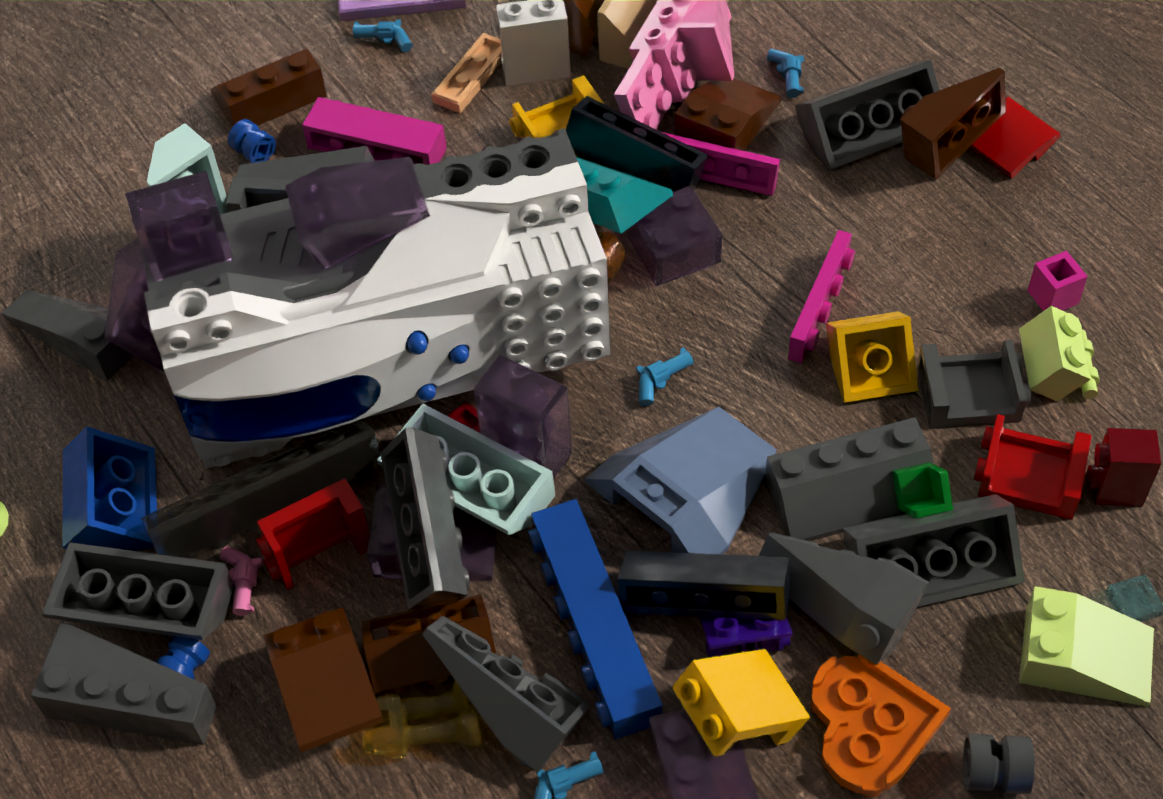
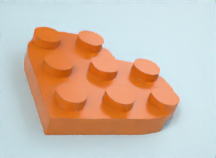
[811,654,951,798]

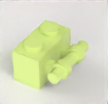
[1019,306,1100,402]

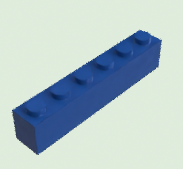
[527,499,663,740]

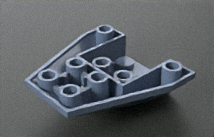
[585,407,777,554]

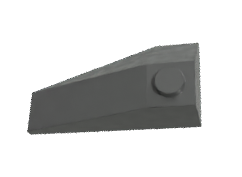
[2,290,153,381]
[759,533,929,665]

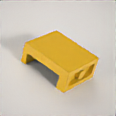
[509,75,604,157]
[673,649,810,757]

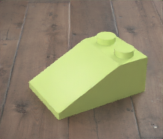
[1019,586,1154,707]

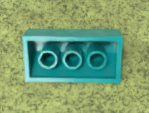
[576,157,673,234]

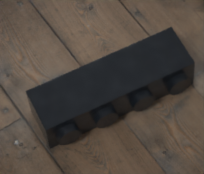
[566,96,708,203]
[617,550,791,621]

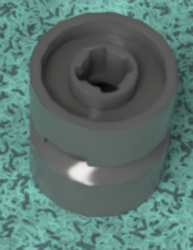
[963,733,1035,794]

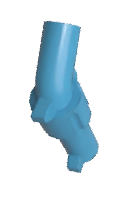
[353,19,413,52]
[767,48,804,98]
[636,347,694,406]
[534,752,603,799]

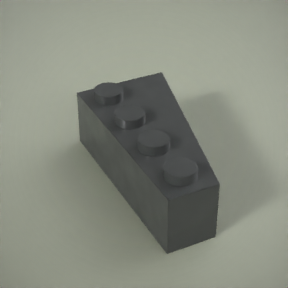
[31,621,217,745]

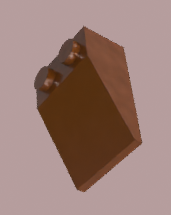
[900,68,1006,180]
[675,78,781,151]
[263,607,384,753]

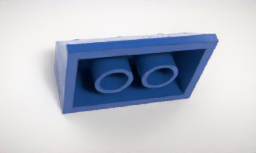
[62,426,158,551]

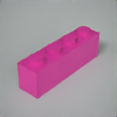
[302,97,447,169]

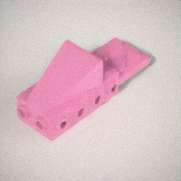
[614,0,735,130]

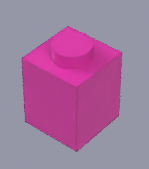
[1027,250,1088,311]

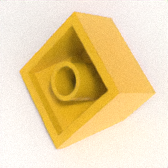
[826,311,919,403]

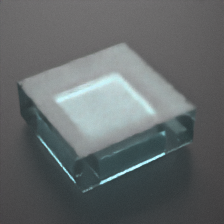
[1106,574,1163,622]

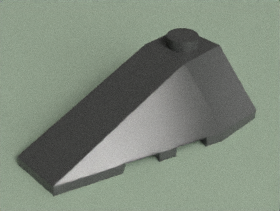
[422,616,591,773]

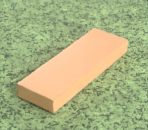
[431,33,502,113]

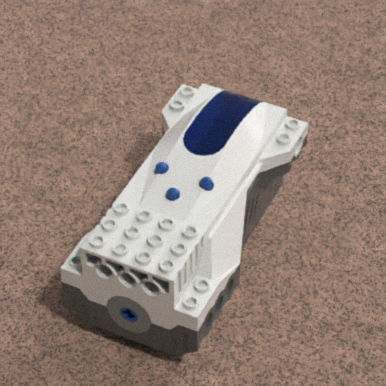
[138,128,610,469]

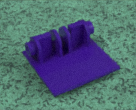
[699,616,793,658]

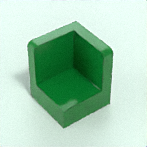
[892,462,953,518]

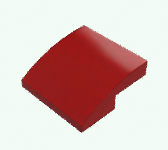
[969,96,1061,179]

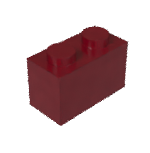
[1086,428,1161,507]

